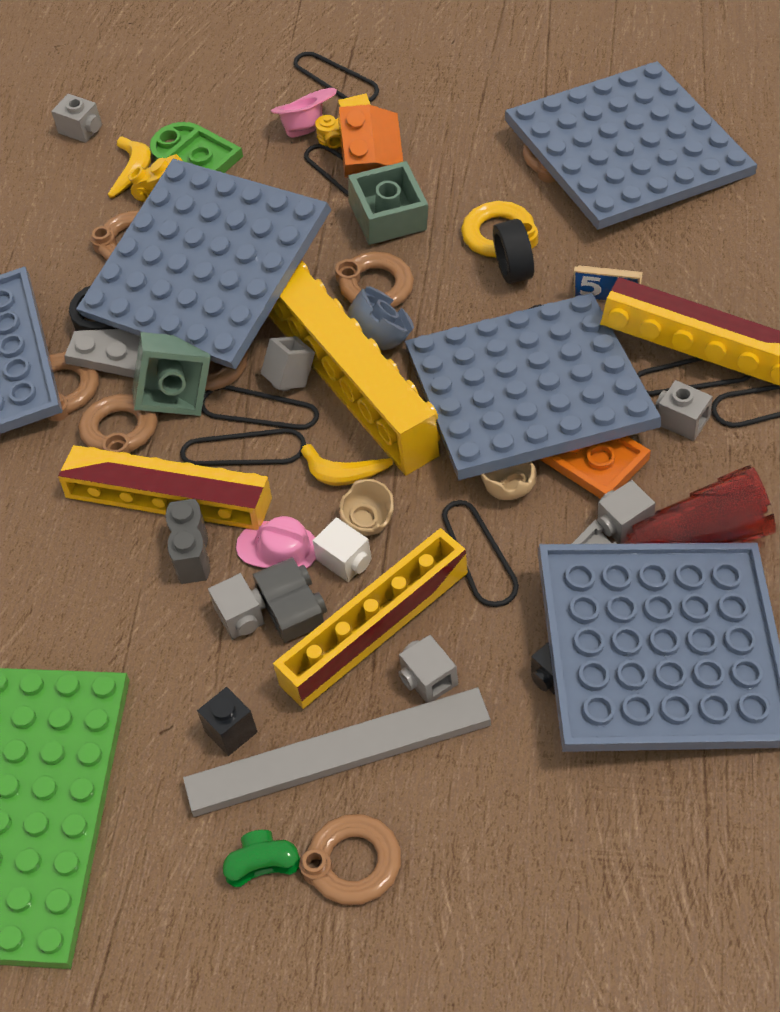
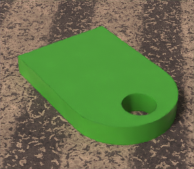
[150,122,243,173]

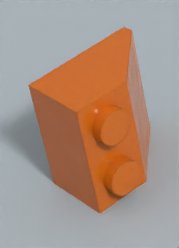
[338,104,403,178]

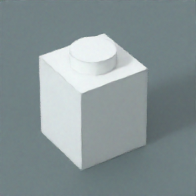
[312,517,372,582]

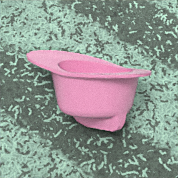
[271,88,337,138]
[236,516,316,569]

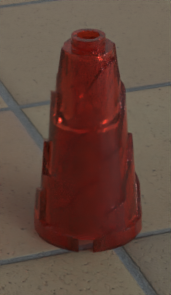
[627,465,776,544]

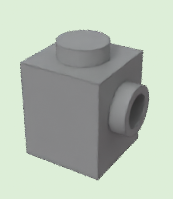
[51,94,102,143]
[261,336,315,391]
[655,380,713,441]
[597,480,656,544]
[208,573,266,640]
[398,635,458,703]

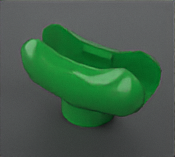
[222,830,300,887]

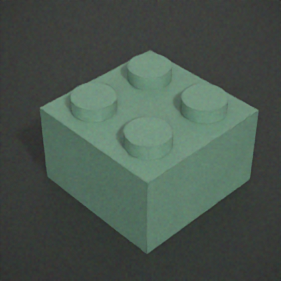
[348,161,428,245]

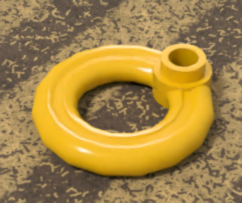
[461,201,538,258]

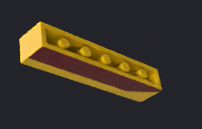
[600,277,780,386]
[58,445,272,530]
[273,528,468,709]

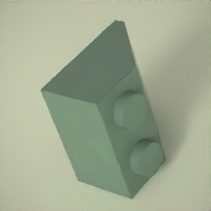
[132,332,211,416]

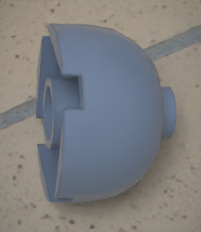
[347,286,414,351]

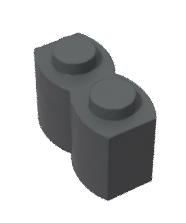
[166,499,210,584]
[252,557,327,643]

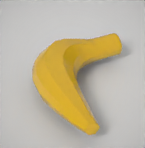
[107,136,151,199]
[301,444,393,486]

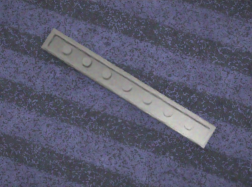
[183,687,491,817]

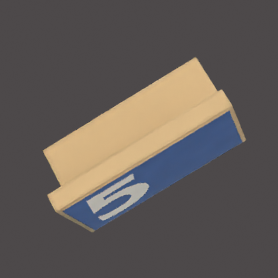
[574,265,643,301]

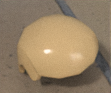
[481,461,537,500]
[339,479,394,536]

